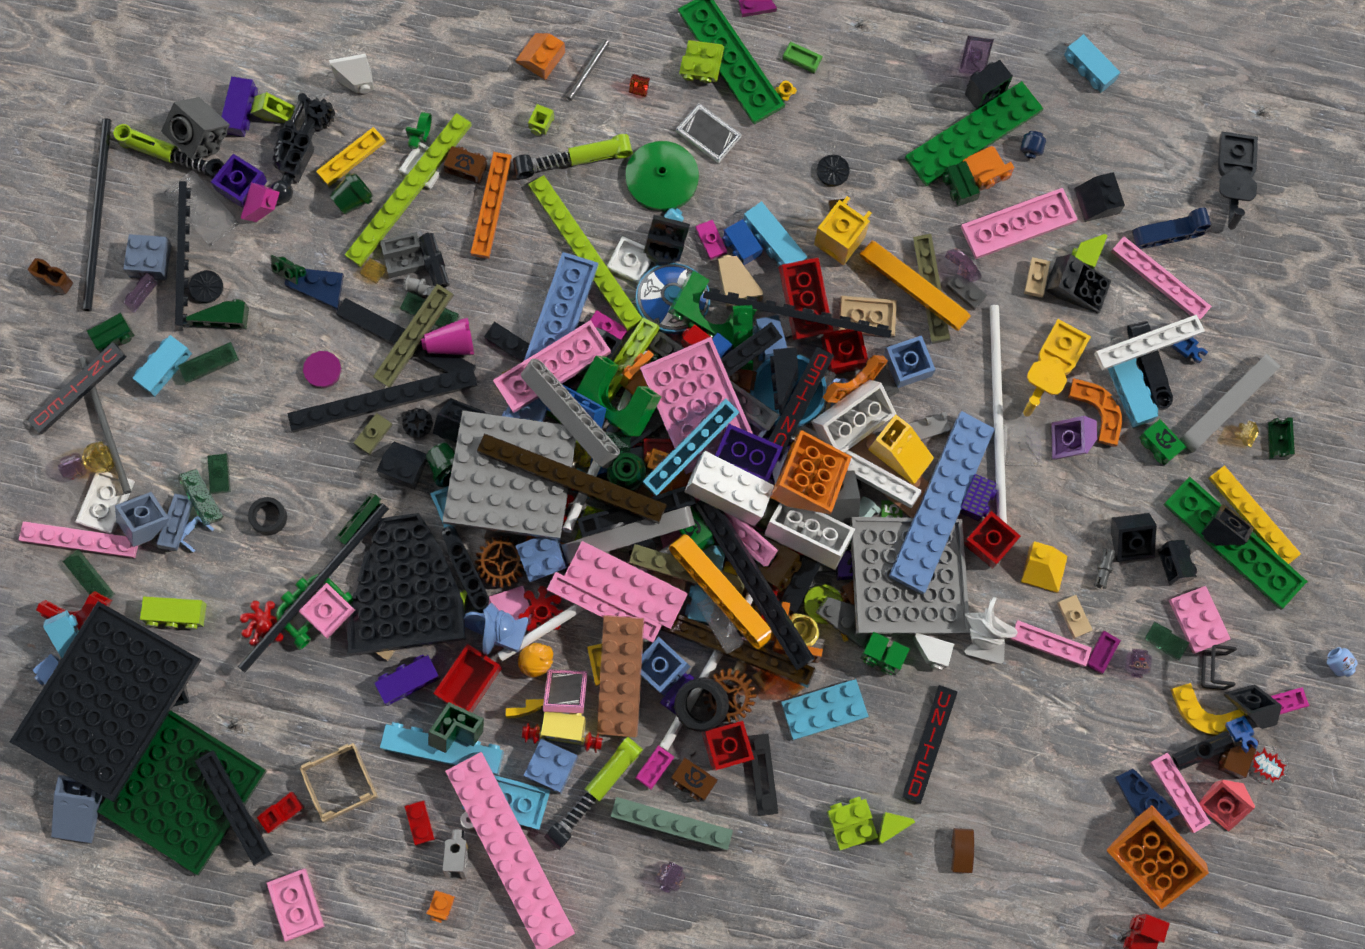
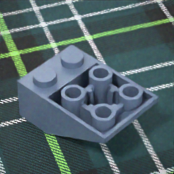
[51,775,102,843]

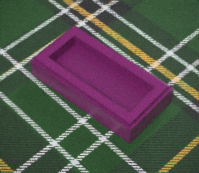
[1086,631,1121,674]

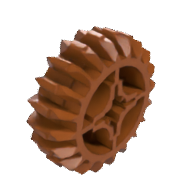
[475,535,525,588]
[703,668,757,722]

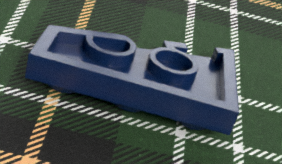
[284,269,344,310]
[1114,769,1180,820]

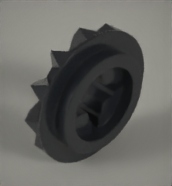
[402,408,433,438]

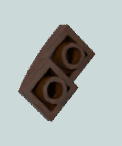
[951,828,974,873]

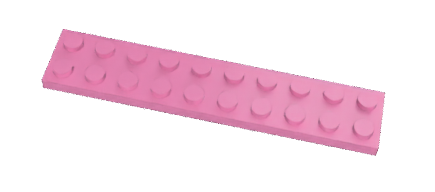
[446,752,575,949]

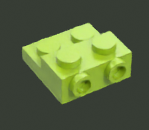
[679,40,724,83]
[827,796,878,851]

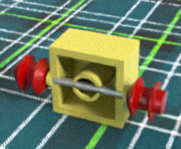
[522,712,603,753]

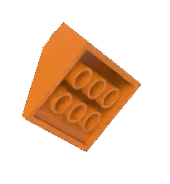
[770,430,852,514]
[1107,806,1209,909]

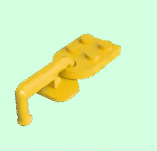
[1023,319,1091,417]

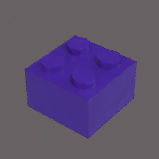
[211,154,267,208]

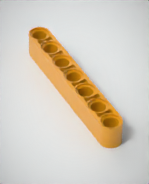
[860,240,971,331]
[669,534,774,649]

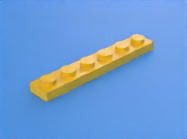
[1208,465,1301,564]

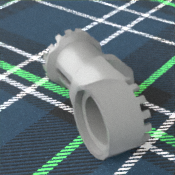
[403,275,435,299]

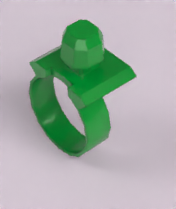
[406,112,432,149]

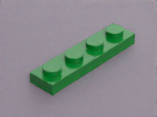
[733,305,753,371]

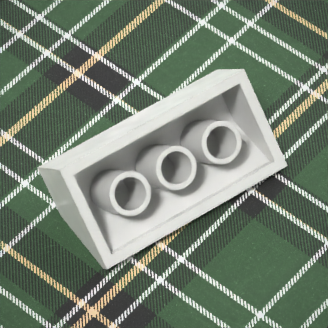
[811,379,896,452]

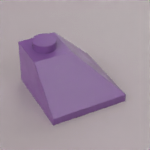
[1051,416,1097,460]

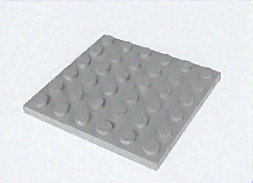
[443,411,576,540]
[850,517,971,634]

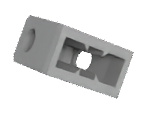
[443,829,468,880]

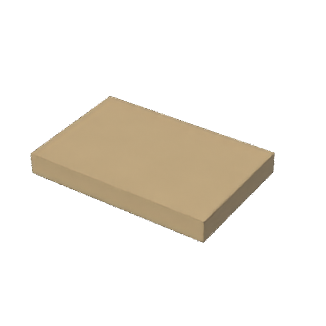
[838,296,897,338]

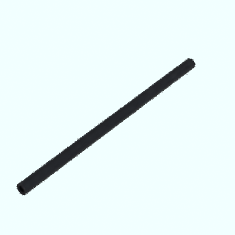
[82,118,112,312]
[237,503,389,673]

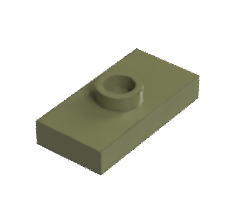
[354,413,392,455]

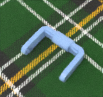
[180,516,214,553]

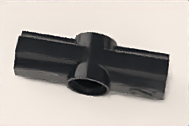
[418,233,450,288]
[1172,731,1235,771]

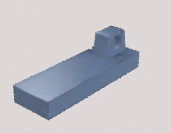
[157,494,195,551]

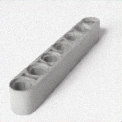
[1179,353,1281,453]
[521,359,620,468]
[561,506,695,564]

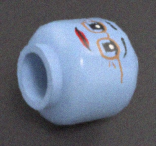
[1327,647,1358,677]

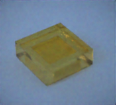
[360,258,386,284]

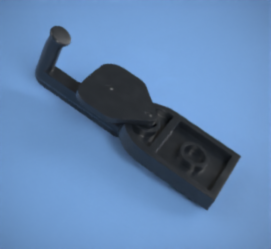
[1218,131,1258,230]

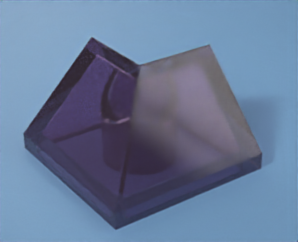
[957,36,994,74]

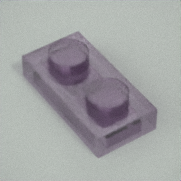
[124,274,158,313]

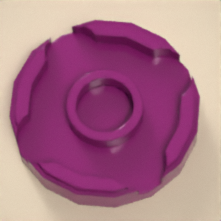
[303,351,342,388]

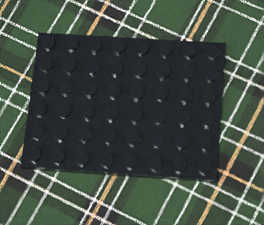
[9,601,202,802]

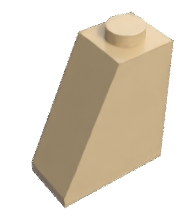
[718,255,763,307]

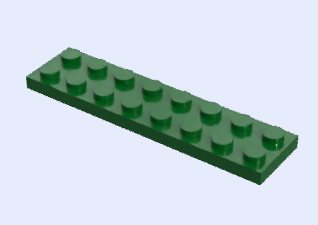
[678,0,785,125]
[905,81,1044,186]
[1163,476,1308,610]

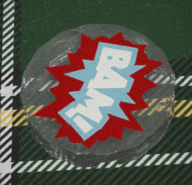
[1249,745,1289,785]

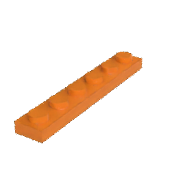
[471,152,512,259]

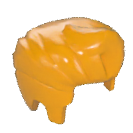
[518,643,553,678]

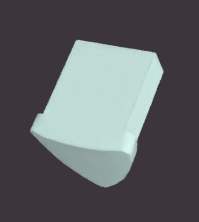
[859,496,882,517]

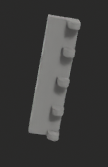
[875,411,951,441]

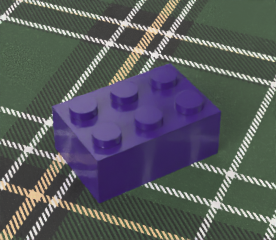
[714,424,783,482]

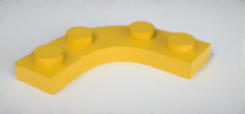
[1171,683,1244,736]

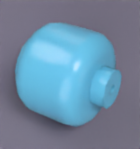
[664,208,684,222]

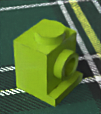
[528,104,554,136]

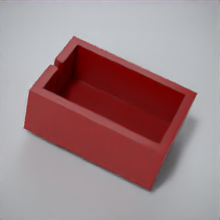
[433,644,502,713]

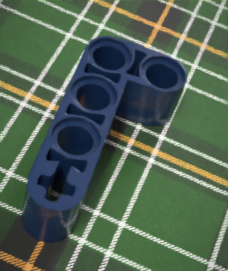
[1132,207,1212,249]

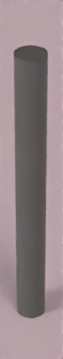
[566,40,609,101]

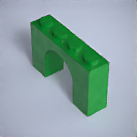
[668,271,757,350]
[576,355,662,437]

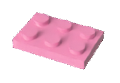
[1169,586,1230,654]

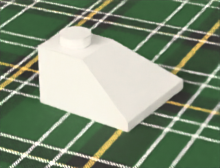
[329,54,374,94]

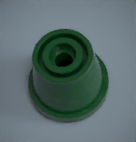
[330,172,373,215]
[426,443,455,487]
[607,453,646,491]

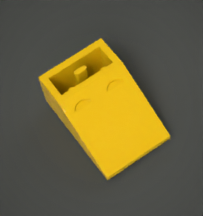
[868,414,934,485]

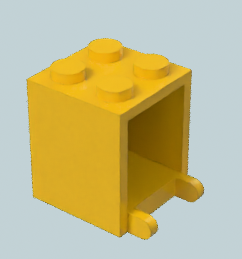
[814,196,872,265]

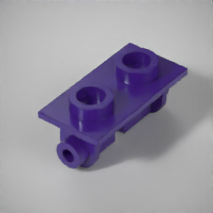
[660,673,695,715]

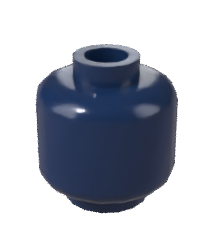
[1020,131,1046,159]

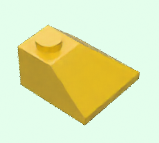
[1021,541,1068,593]

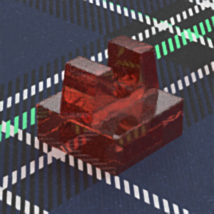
[629,74,650,97]

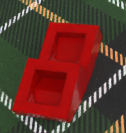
[257,792,305,834]

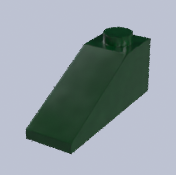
[186,299,249,330]

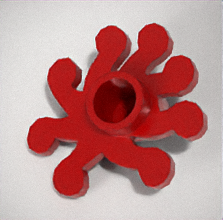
[518,586,563,632]
[240,600,284,647]

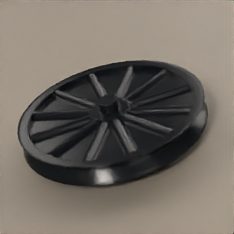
[817,154,850,186]
[189,270,223,303]

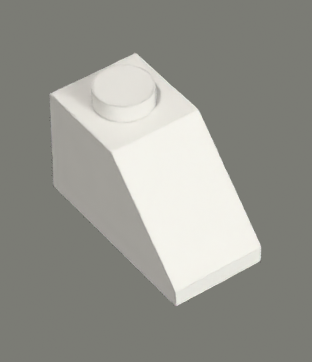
[913,633,954,671]

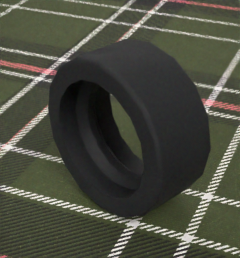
[248,497,287,536]

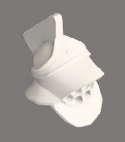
[964,597,1018,664]

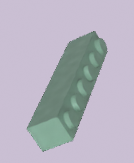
[611,797,733,851]

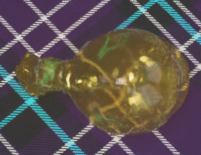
[82,441,114,474]

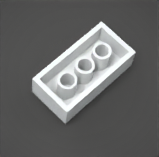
[684,451,774,526]
[765,503,855,570]

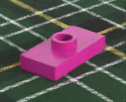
[695,219,727,260]
[590,310,628,340]
[1271,687,1309,715]
[635,745,675,790]

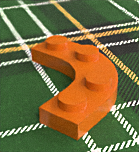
[822,355,888,403]
[1068,378,1122,447]

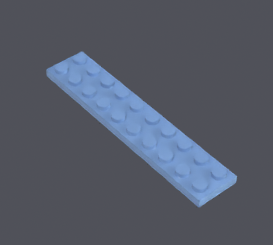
[504,252,598,422]
[888,411,995,595]

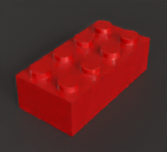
[778,257,833,340]

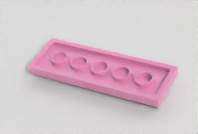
[961,188,1078,260]
[493,320,611,413]
[565,541,688,629]

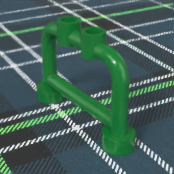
[276,574,353,650]

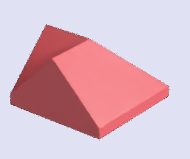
[1198,780,1255,832]

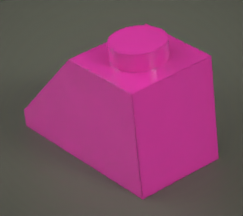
[241,183,280,222]

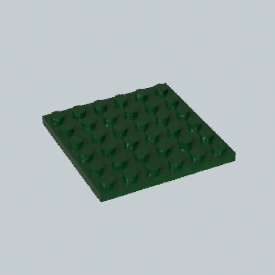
[97,710,268,875]

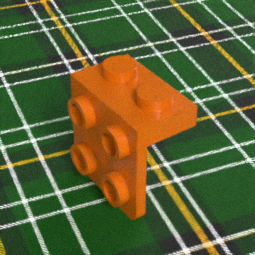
[963,146,1015,191]
[620,350,654,395]

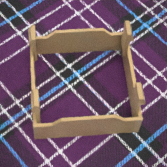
[300,743,378,823]

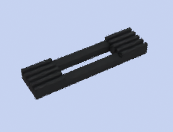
[748,734,778,816]

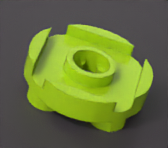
[804,585,842,624]

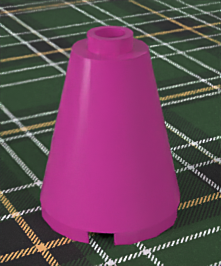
[421,318,474,356]

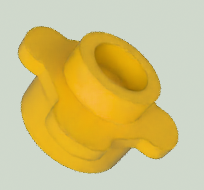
[775,80,797,101]

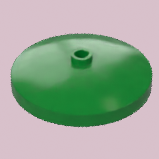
[625,141,699,212]

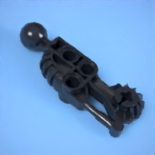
[270,93,335,204]

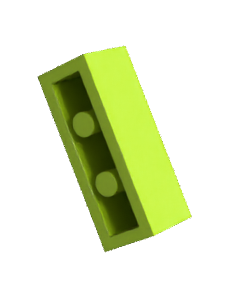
[140,596,207,629]

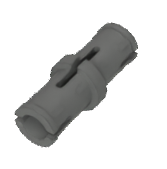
[1094,549,1115,589]

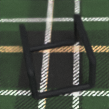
[1201,645,1237,690]

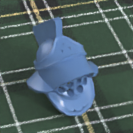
[464,603,528,655]

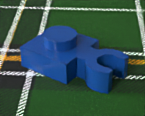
[1172,337,1208,363]
[1225,716,1258,753]

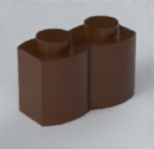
[28,258,73,294]

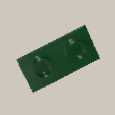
[271,255,306,285]

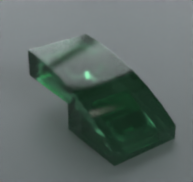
[1145,621,1189,661]

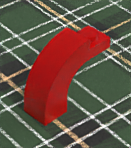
[36,591,113,630]

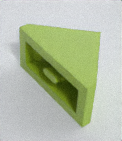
[877,812,915,845]

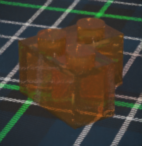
[752,652,807,699]

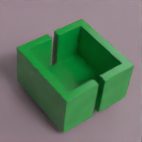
[860,632,910,676]

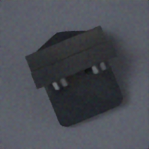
[643,215,690,266]

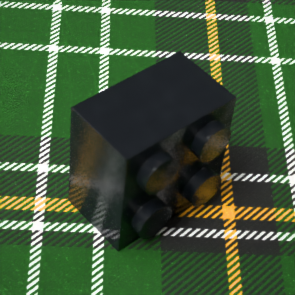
[965,60,1013,110]

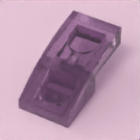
[945,248,982,282]

